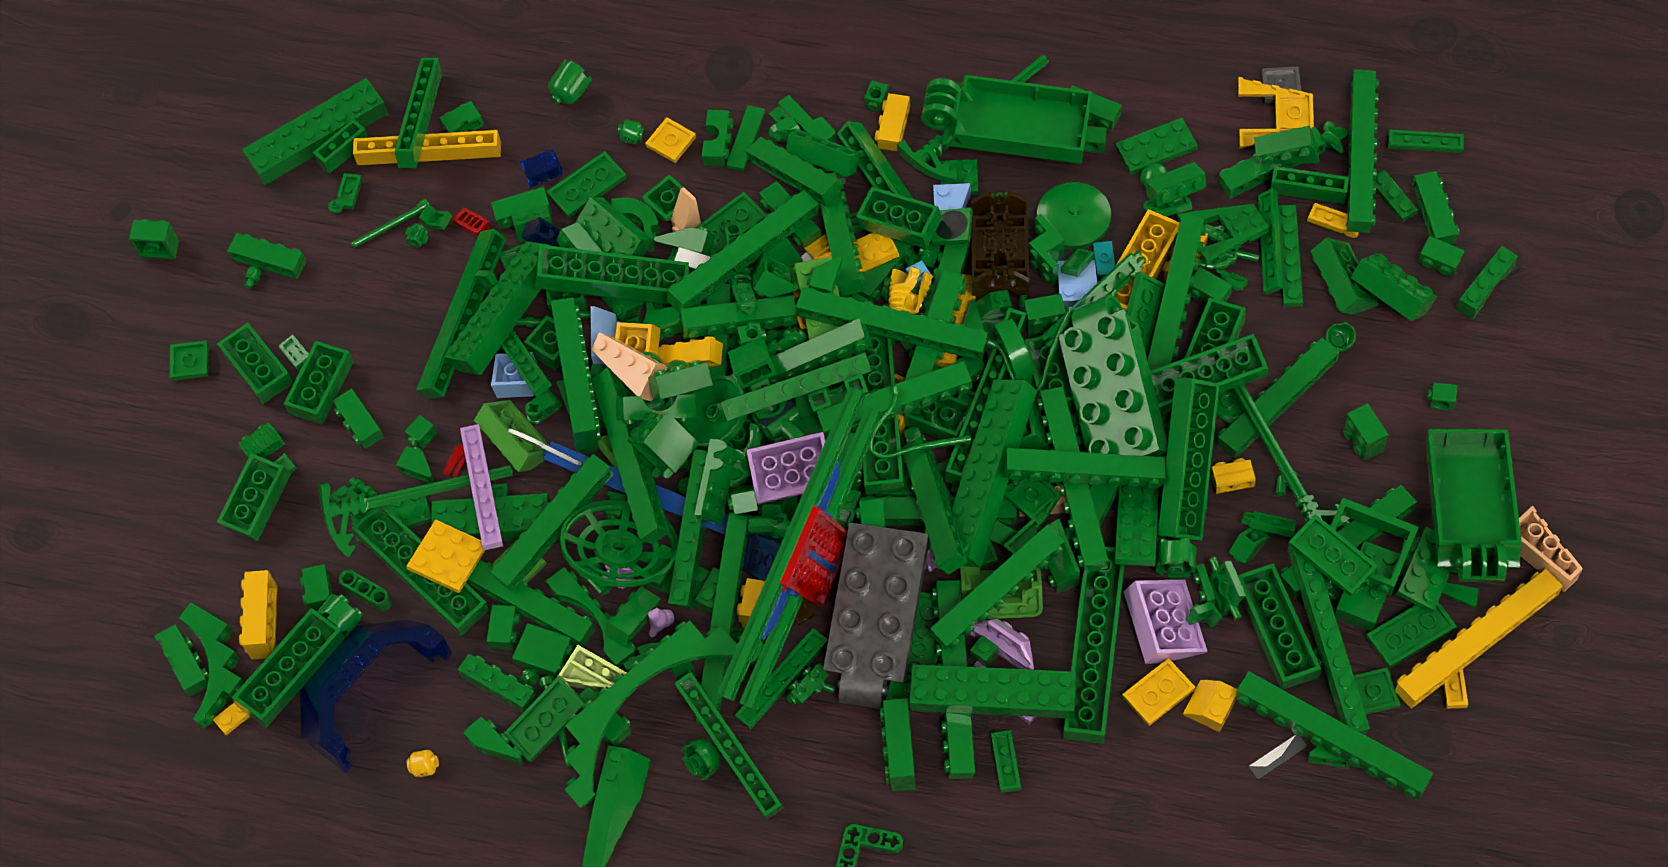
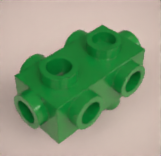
[766,326,808,356]
[786,663,835,707]

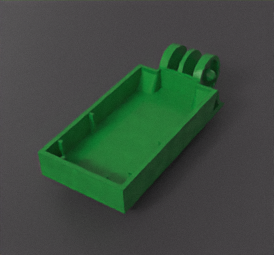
[921,75,1093,164]
[1059,295,1168,457]
[1425,429,1522,582]

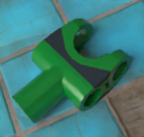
[751,400,808,440]

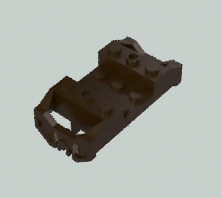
[971,191,1029,296]

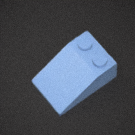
[1057,260,1097,311]

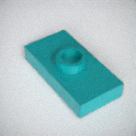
[1093,241,1115,278]

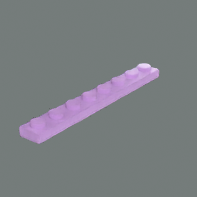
[460,424,503,550]

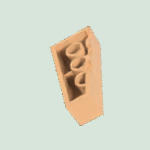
[1519,506,1583,592]

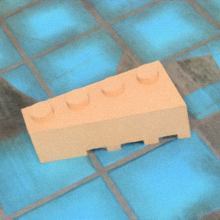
[591,332,668,402]

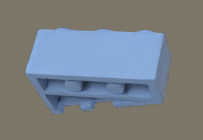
[933,183,971,210]

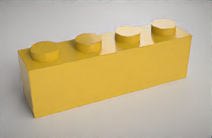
[658,336,723,367]

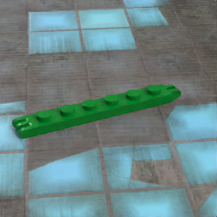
[1040,251,1146,351]

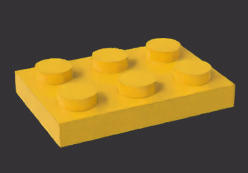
[1122,658,1195,726]

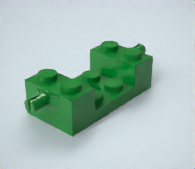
[639,544,720,616]

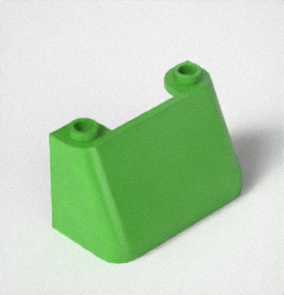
[960,566,1043,619]

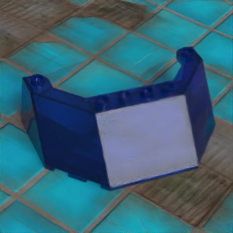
[300,619,452,773]

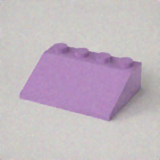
[747,432,826,504]
[1124,580,1207,664]

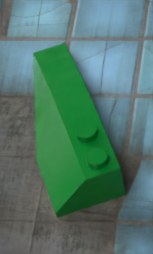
[582,745,651,867]

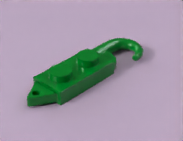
[729,273,758,315]

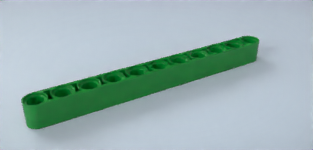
[696,512,750,725]

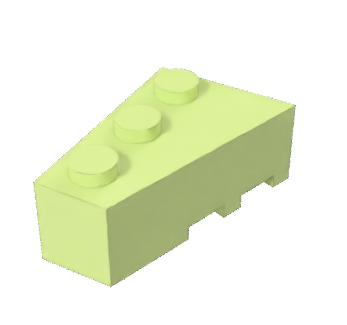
[557,645,626,692]

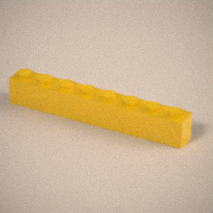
[353,130,501,165]

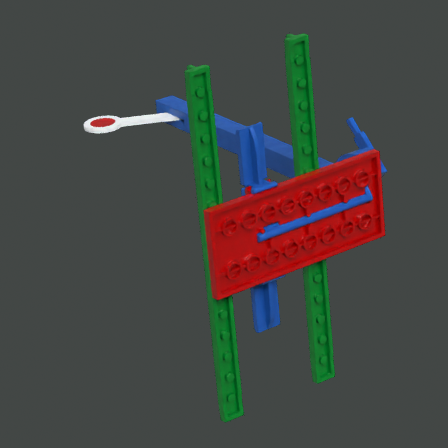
[508,387,883,710]

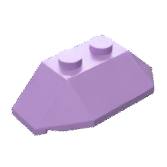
[969,619,1034,670]

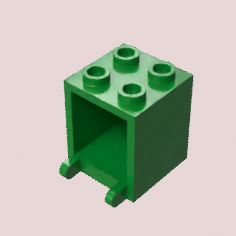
[627,411,699,478]

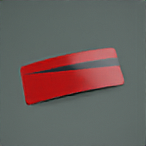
[443,444,466,478]

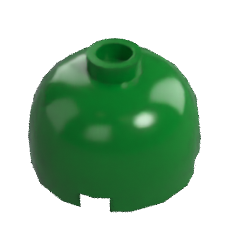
[681,738,721,780]

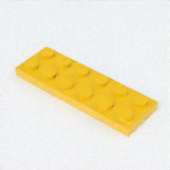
[793,233,900,295]

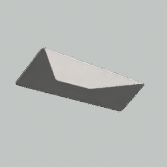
[1249,735,1307,779]

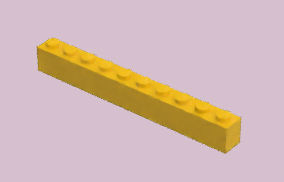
[1395,569,1563,709]

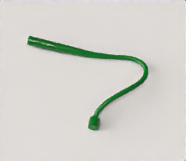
[987,306,1075,394]
[869,386,971,459]

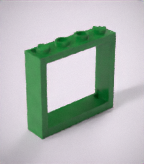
[1330,498,1419,595]

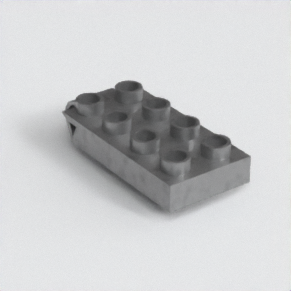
[823,523,930,709]

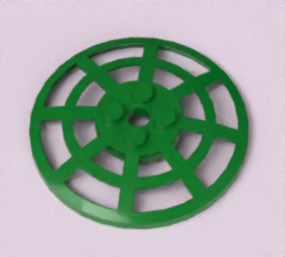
[560,499,678,587]

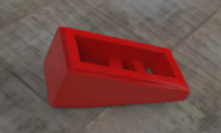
[452,208,492,238]

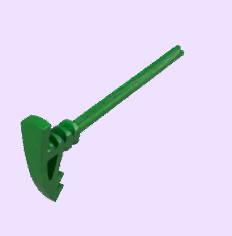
[897,55,1049,183]
[1233,384,1350,537]
[318,465,513,558]

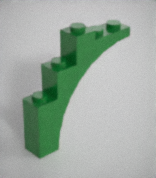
[179,602,244,730]

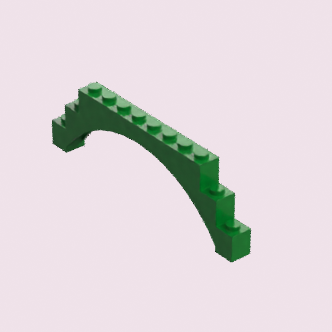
[565,620,764,809]

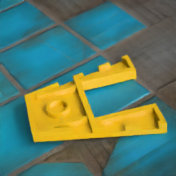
[1238,77,1314,149]

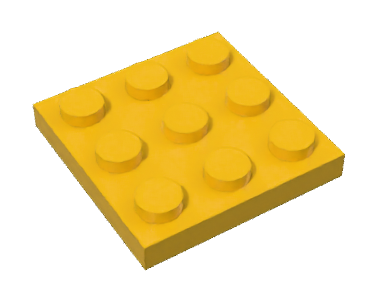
[407,519,485,593]

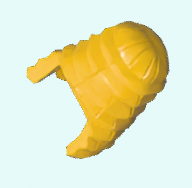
[888,266,933,315]

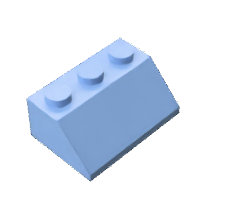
[591,306,621,365]

